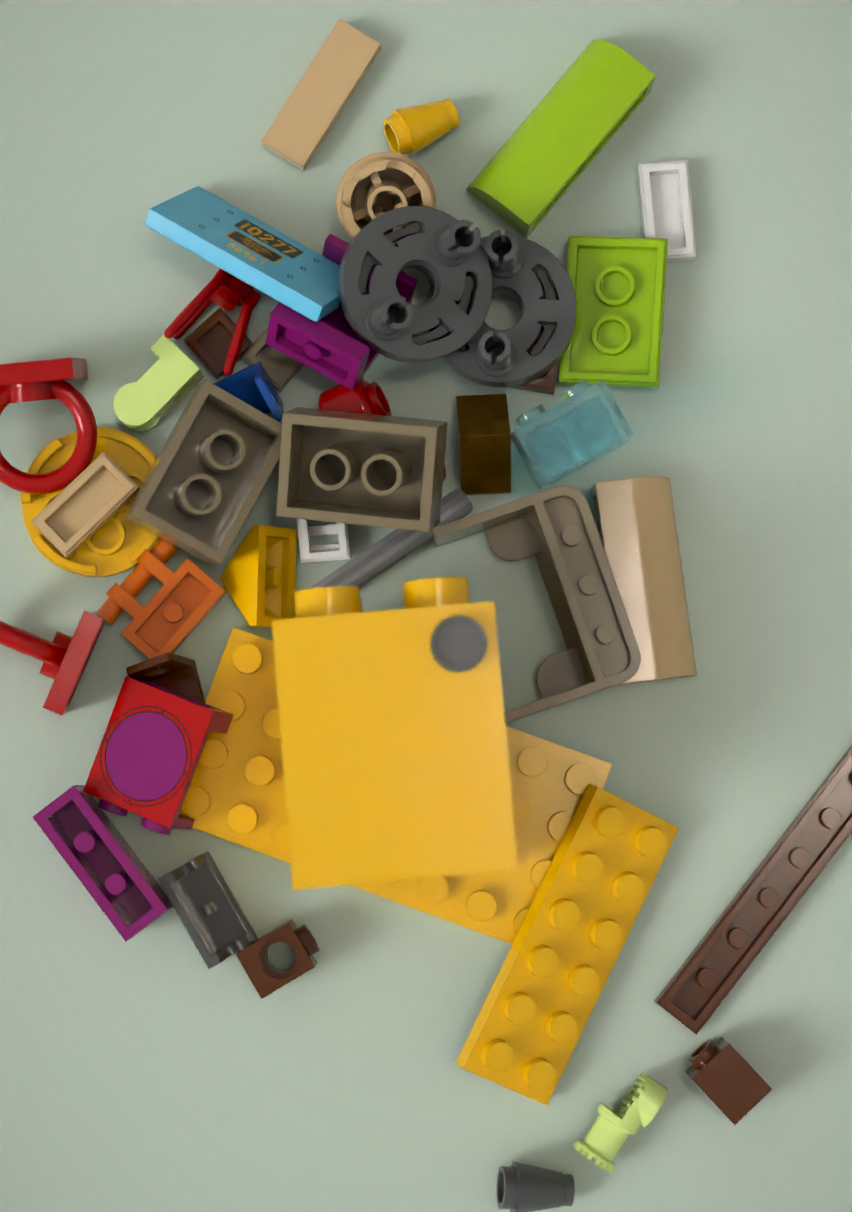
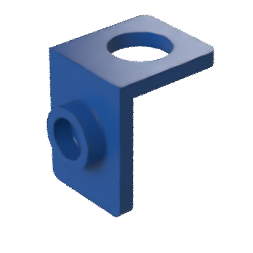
[214,361,284,422]

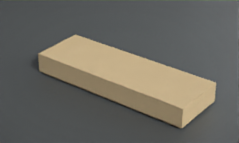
[261,18,381,171]

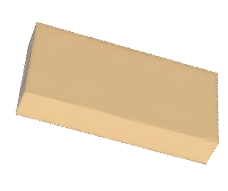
[31,452,140,559]

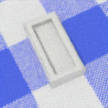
[637,160,697,263]

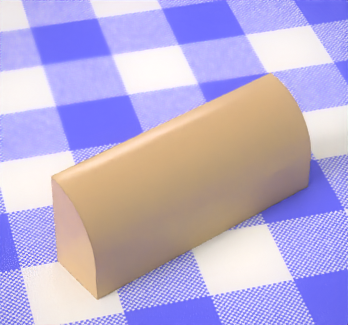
[591,476,697,686]

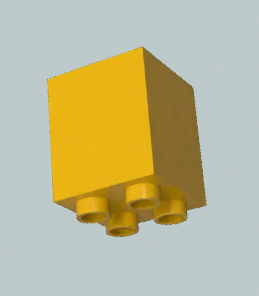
[271,577,518,890]

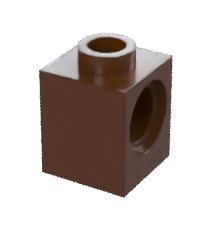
[236,919,320,999]
[685,1037,772,1125]

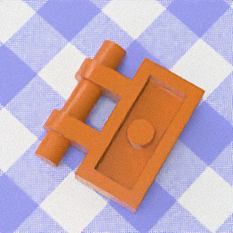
[97,538,227,659]

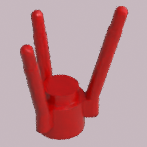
[164,268,261,376]

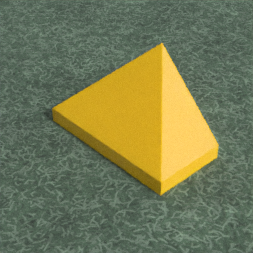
[219,525,297,628]

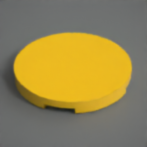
[21,427,161,577]

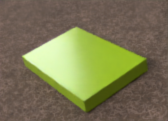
[559,236,669,389]

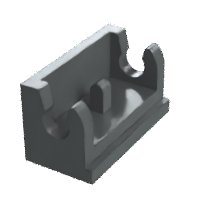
[158,851,258,969]

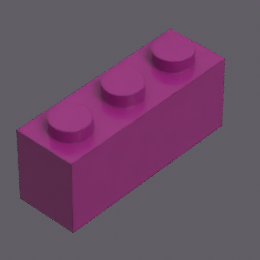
[33,785,173,941]

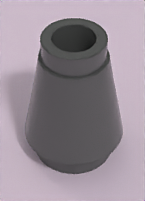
[496,1161,575,1212]

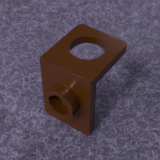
[126,653,205,703]

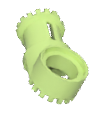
[573,1073,668,1173]

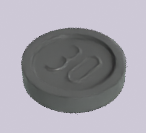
[430,615,487,672]

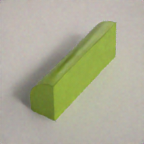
[466,39,656,239]

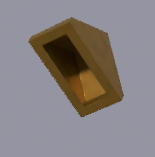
[456,394,511,495]

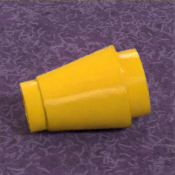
[383,98,460,157]

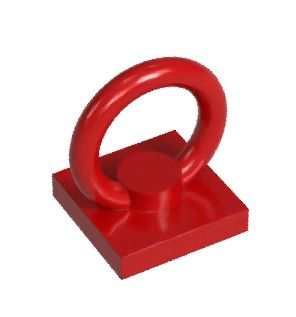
[0,358,97,494]
[0,611,105,715]

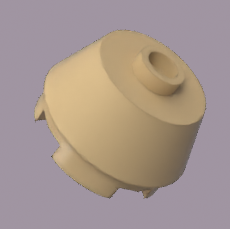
[336,152,436,245]

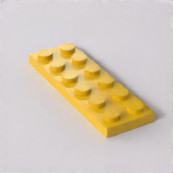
[456,783,679,1105]

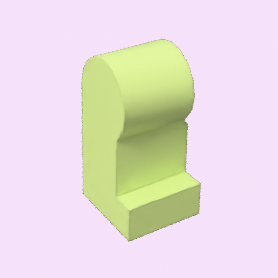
[113,334,204,433]

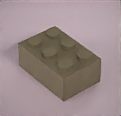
[124,379,282,567]
[276,407,448,532]

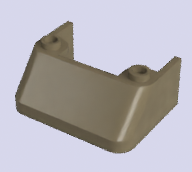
[433,485,641,724]

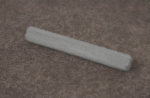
[308,488,473,589]

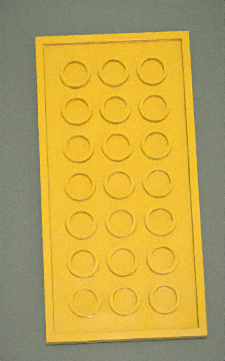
[180,627,612,944]

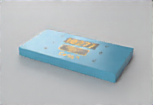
[145,186,341,322]

